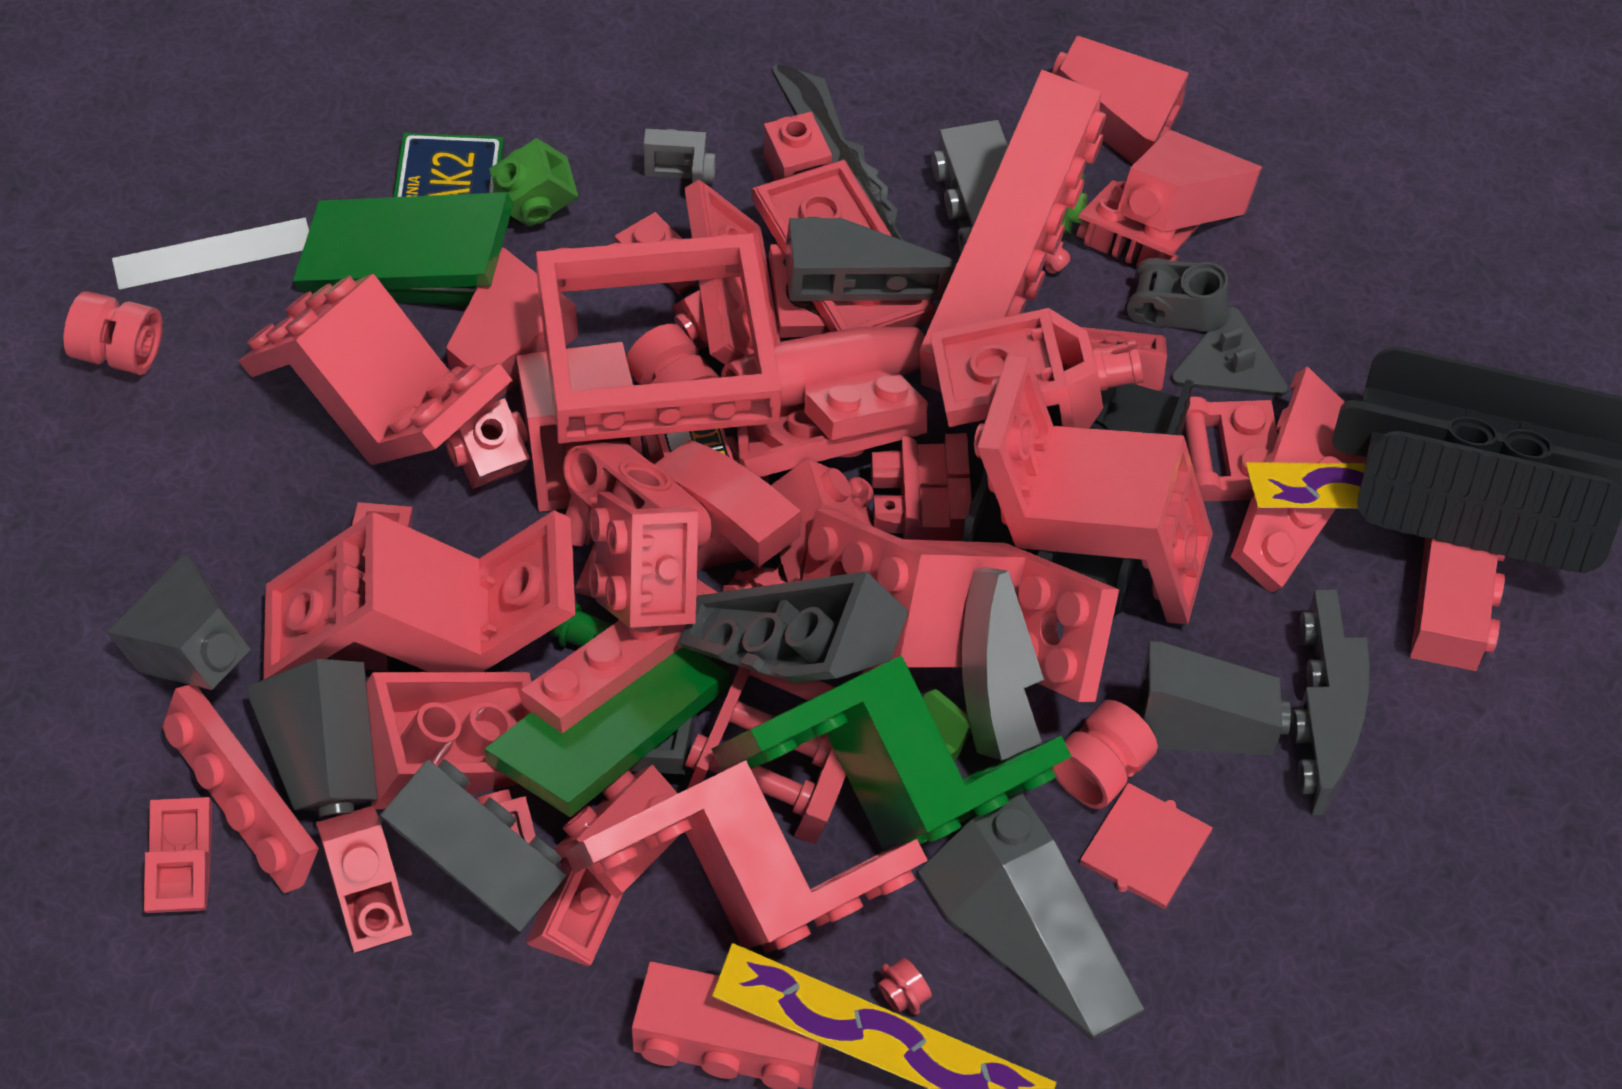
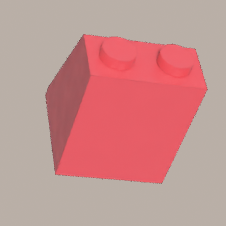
[516,342,643,512]

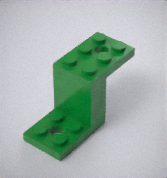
[711,655,1072,848]

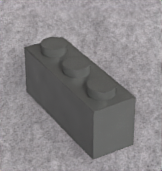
[378,759,567,932]

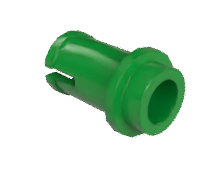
[550,603,613,647]

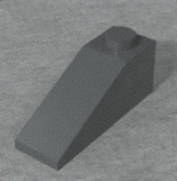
[785,217,953,301]

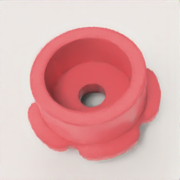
[878,958,932,1015]

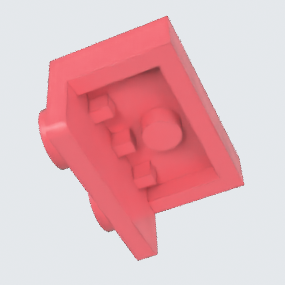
[554,764,680,897]

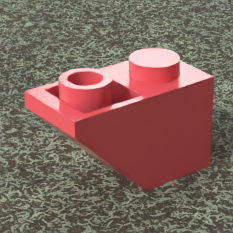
[316,806,412,953]

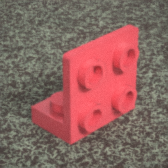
[588,492,699,628]

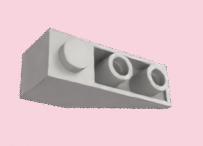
[931,120,1008,253]

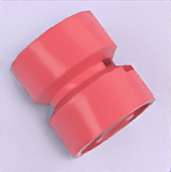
[63,291,163,375]
[626,324,720,385]
[1053,700,1158,809]

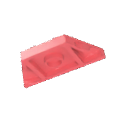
[737,403,927,477]

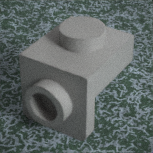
[644,129,716,184]

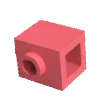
[763,112,832,181]

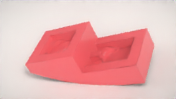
[144,797,213,913]

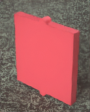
[1080,783,1213,910]

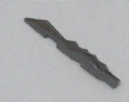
[772,65,904,241]

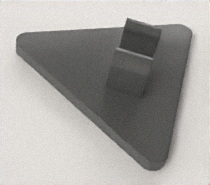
[1172,307,1288,397]

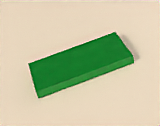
[293,192,514,292]
[485,646,730,817]

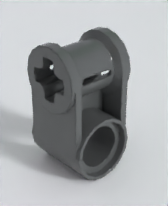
[1126,258,1230,332]

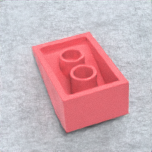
[366,672,532,809]

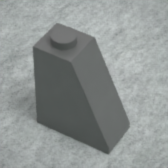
[107,555,251,690]
[1136,641,1291,755]
[247,659,377,820]

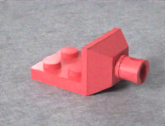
[930,308,1144,429]

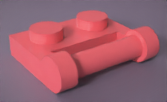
[1184,397,1278,502]

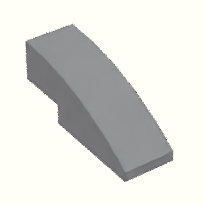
[962,567,1044,760]

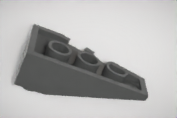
[678,572,909,683]
[917,793,1144,1040]

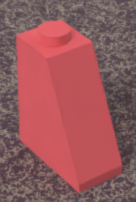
[1052,35,1189,165]
[1116,130,1262,232]
[446,247,578,404]

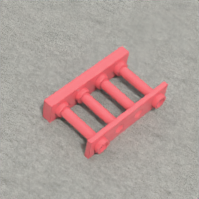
[684,579,886,845]

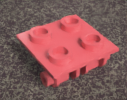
[1077,180,1201,275]

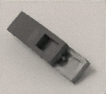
[1291,589,1370,815]

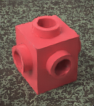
[445,398,530,489]

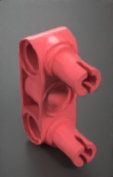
[563,441,712,549]

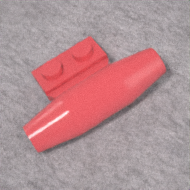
[721,327,928,441]

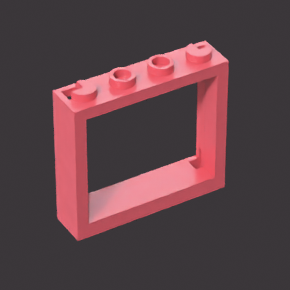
[536,233,782,444]

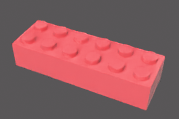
[919,70,1106,393]

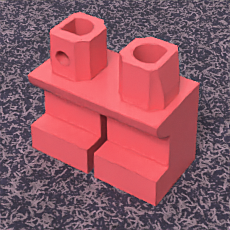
[871,433,972,541]

